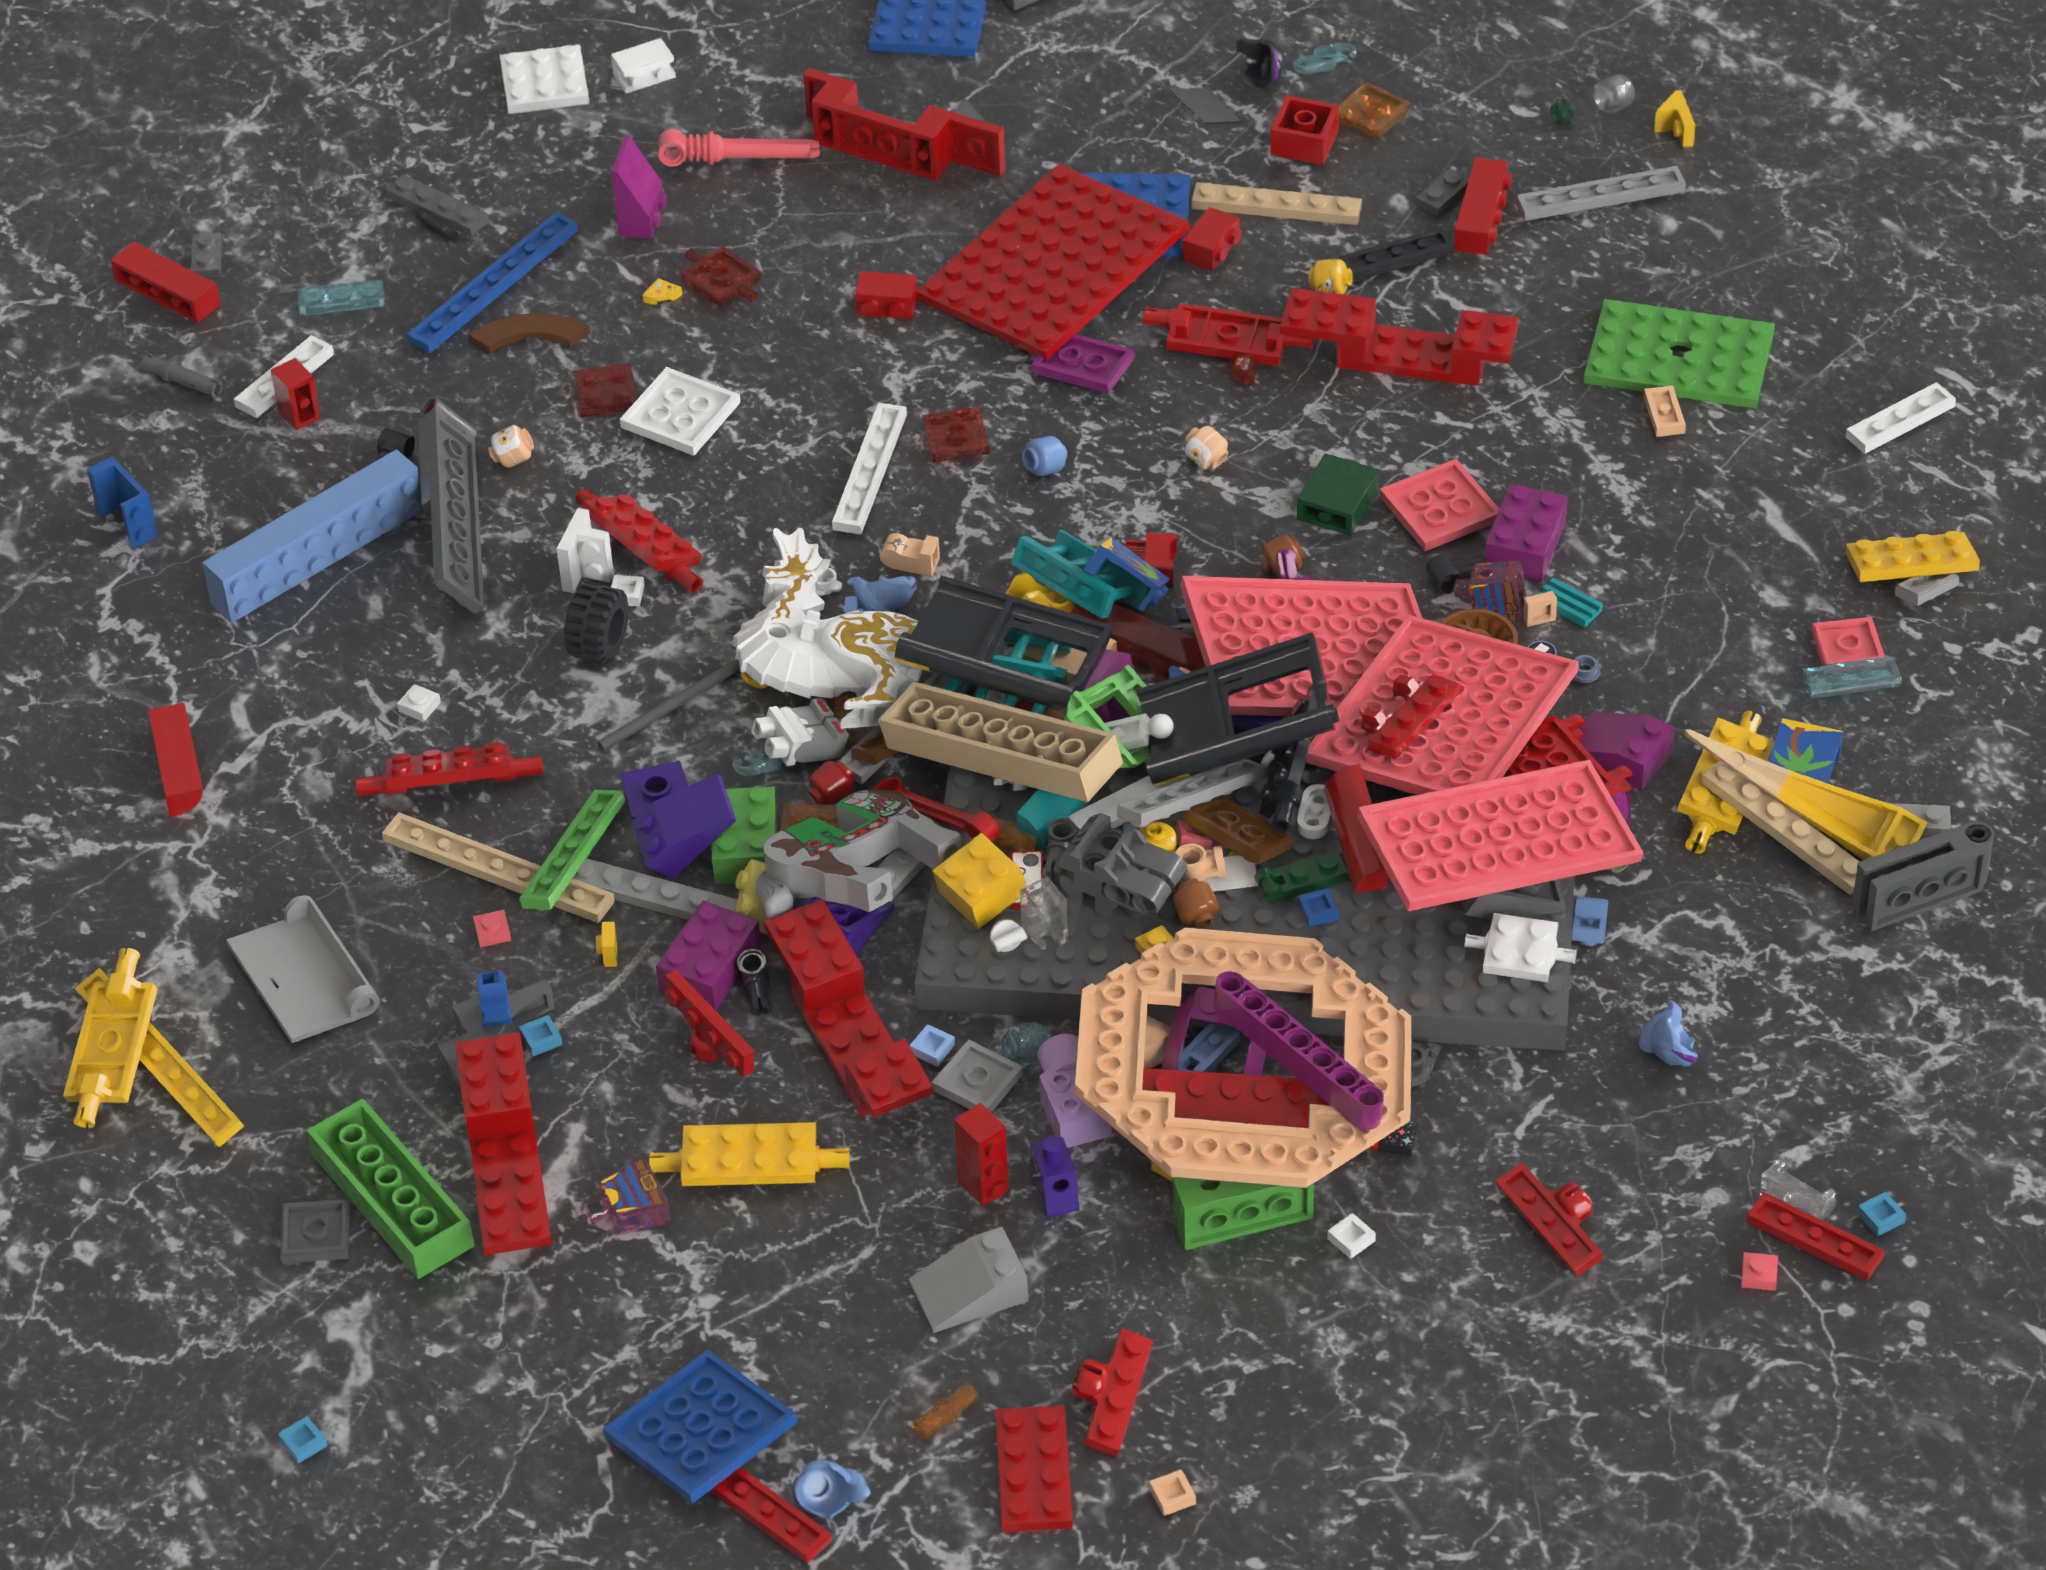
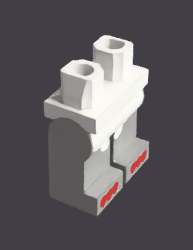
[752,697,849,766]

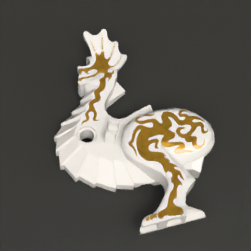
[732,528,922,729]

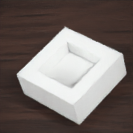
[611,575,645,606]
[397,684,441,722]
[1327,1213,1376,1259]

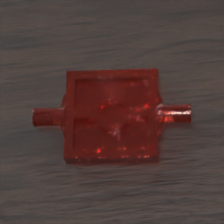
[681,246,761,307]

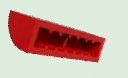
[148,702,203,817]
[1324,764,1389,893]

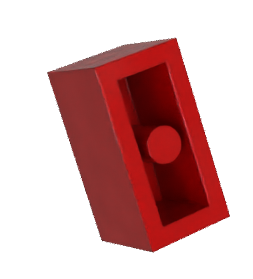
[1183,207,1242,271]
[855,271,918,319]
[270,358,321,431]

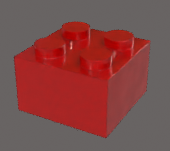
[1270,95,1339,165]

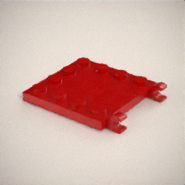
[1502,714,1632,796]

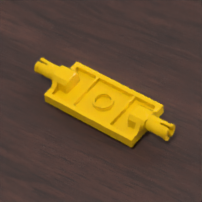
[1677,711,1775,854]
[63,948,158,1128]
[649,1122,850,1186]

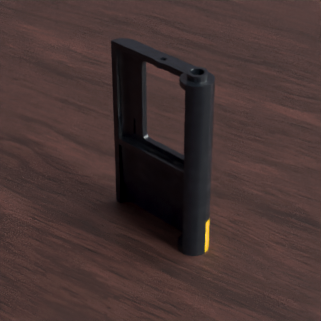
[894,575,1113,712]
[1136,632,1340,788]

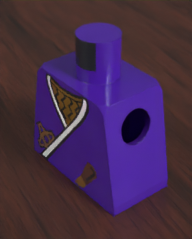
[1029,1136,1079,1218]

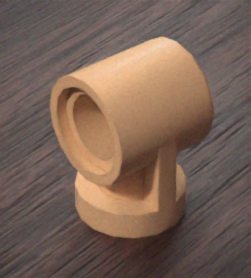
[1175,843,1226,884]

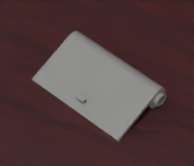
[226,895,380,1043]

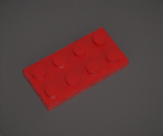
[995,1405,1073,1533]

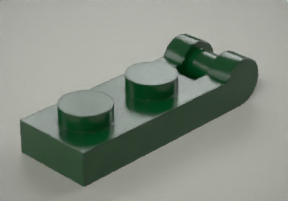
[1254,849,1349,904]

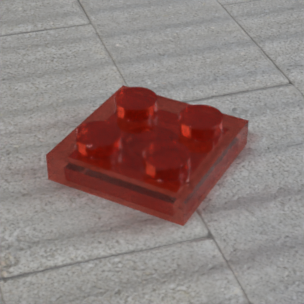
[574,363,637,418]
[922,407,990,463]

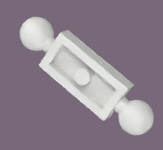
[1105,713,1174,750]

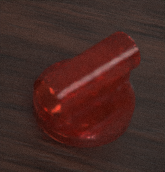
[1229,353,1258,386]

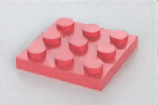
[1380,459,1499,551]

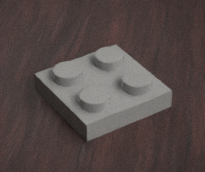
[932,1040,1023,1112]

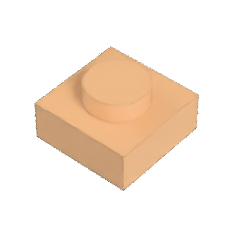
[1523,591,1557,627]
[1149,1469,1196,1516]

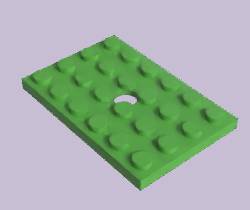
[1584,299,1775,409]

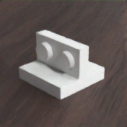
[557,508,614,593]

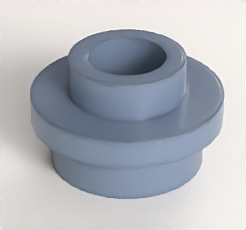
[1573,655,1600,683]

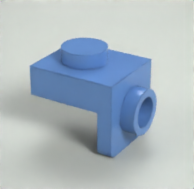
[1572,897,1608,946]

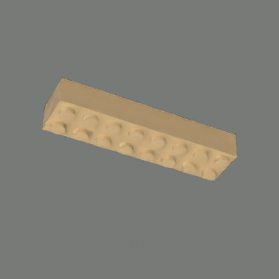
[878,682,1123,802]

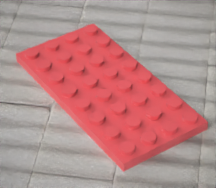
[1356,760,1644,911]

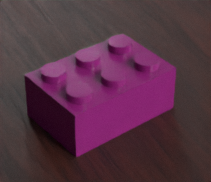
[1485,484,1568,582]
[656,900,761,1010]

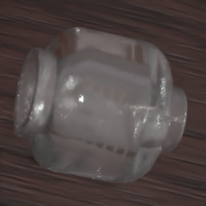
[1594,74,1634,113]

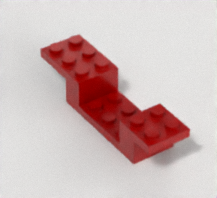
[803,68,1005,181]
[1280,288,1519,386]
[764,899,933,1117]
[455,1032,552,1256]

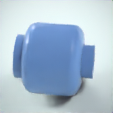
[1022,436,1067,476]

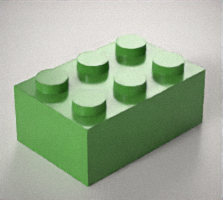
[712,786,777,885]

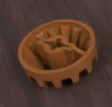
[1440,609,1518,645]

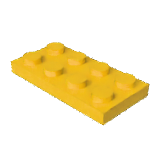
[1846,531,1980,582]

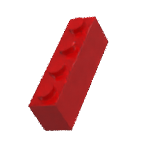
[1454,157,1512,255]
[110,242,220,323]

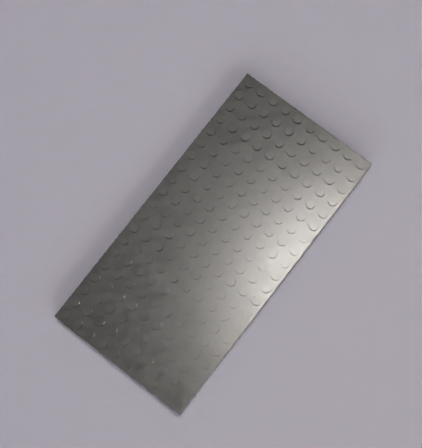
[915,763,1574,1051]

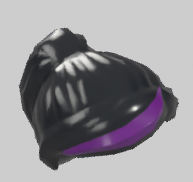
[1236,38,1285,86]

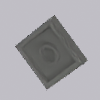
[280,1199,351,1263]

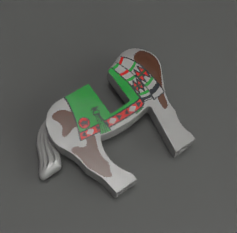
[756,790,962,919]

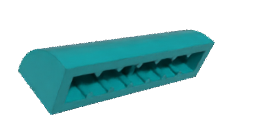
[1017,777,1111,851]

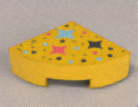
[643,278,682,304]

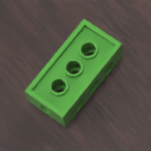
[1172,1177,1314,1250]

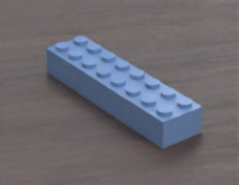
[202,449,424,623]

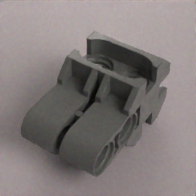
[1059,813,1188,917]

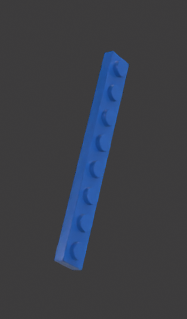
[407,212,578,354]

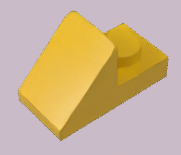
[1654,90,1695,147]

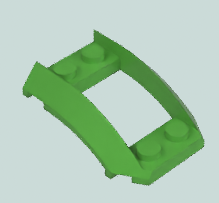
[1064,664,1150,768]

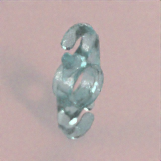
[1293,42,1357,74]
[733,743,783,776]

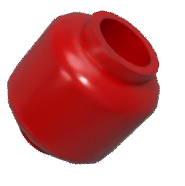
[808,761,855,807]

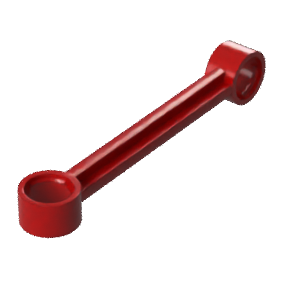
[874,777,1001,842]

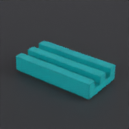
[1536,577,1603,628]

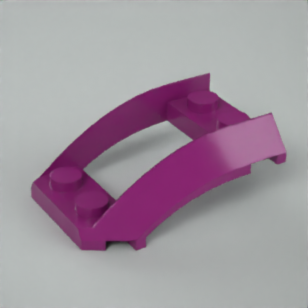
[1161,987,1266,1075]

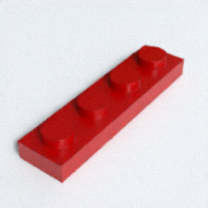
[1746,1192,1884,1281]
[709,1467,831,1564]

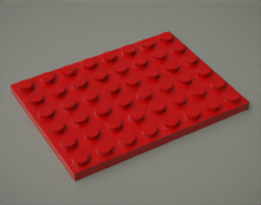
[917,164,1190,360]

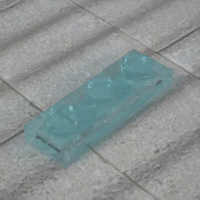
[298,280,385,315]
[1803,656,1902,699]

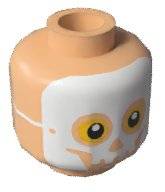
[488,425,534,468]
[1185,426,1229,469]

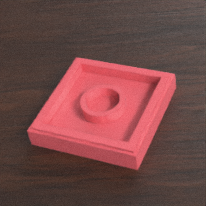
[1811,617,1886,674]

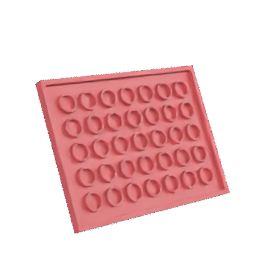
[1180,576,1423,716]
[1305,615,1579,795]

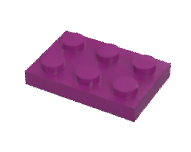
[1031,334,1135,394]

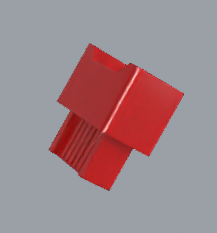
[1125,533,1177,586]

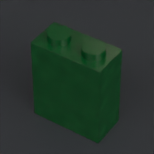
[1297,453,1379,536]

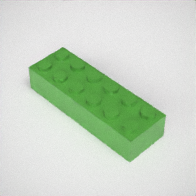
[307,1098,475,1279]

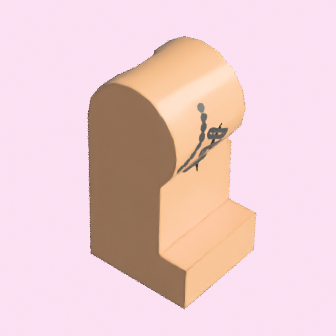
[880,533,940,577]

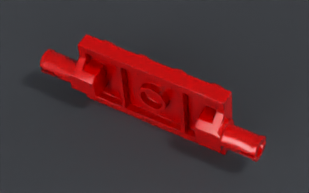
[1143,303,1315,366]
[575,489,703,593]
[356,742,544,797]

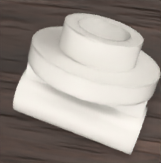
[990,920,1027,952]

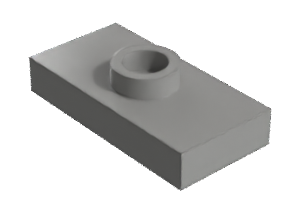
[1895,573,1959,606]

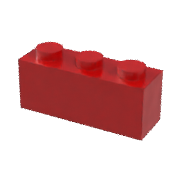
[954,1102,1009,1206]

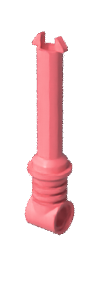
[658,129,820,167]

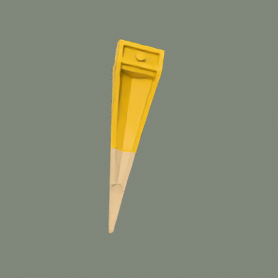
[1684,729,1928,860]

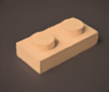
[1644,386,1686,437]

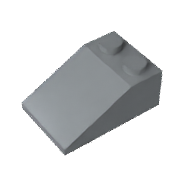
[909,1227,1028,1333]

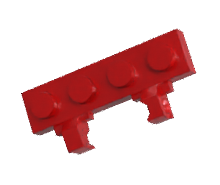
[1361,674,1460,760]

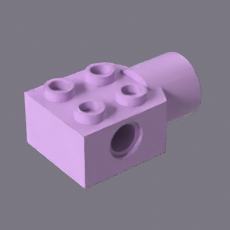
[1037,1034,1114,1148]

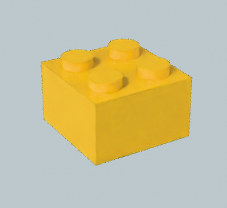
[932,833,1028,930]

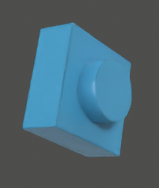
[519,1015,563,1056]
[1857,1192,1906,1237]
[278,1416,327,1464]

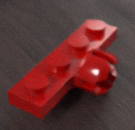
[664,969,755,1078]
[1495,1162,1603,1277]
[1072,1328,1153,1457]

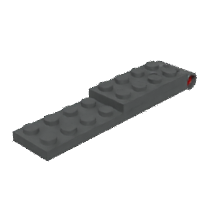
[418,396,484,614]

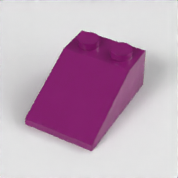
[612,136,667,239]
[1578,712,1675,791]

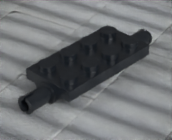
[1259,685,1318,833]

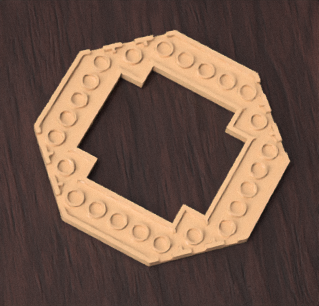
[1074,928,1411,1188]

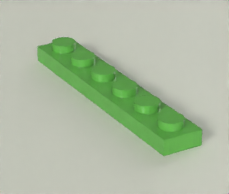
[519,790,625,911]

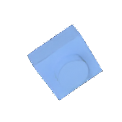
[910,1024,955,1067]

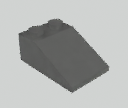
[1461,879,1567,920]

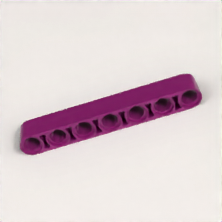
[1213,971,1384,1130]

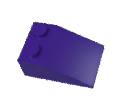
[632,774,737,879]
[794,897,895,955]

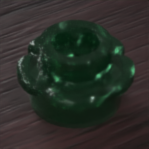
[1550,99,1575,125]

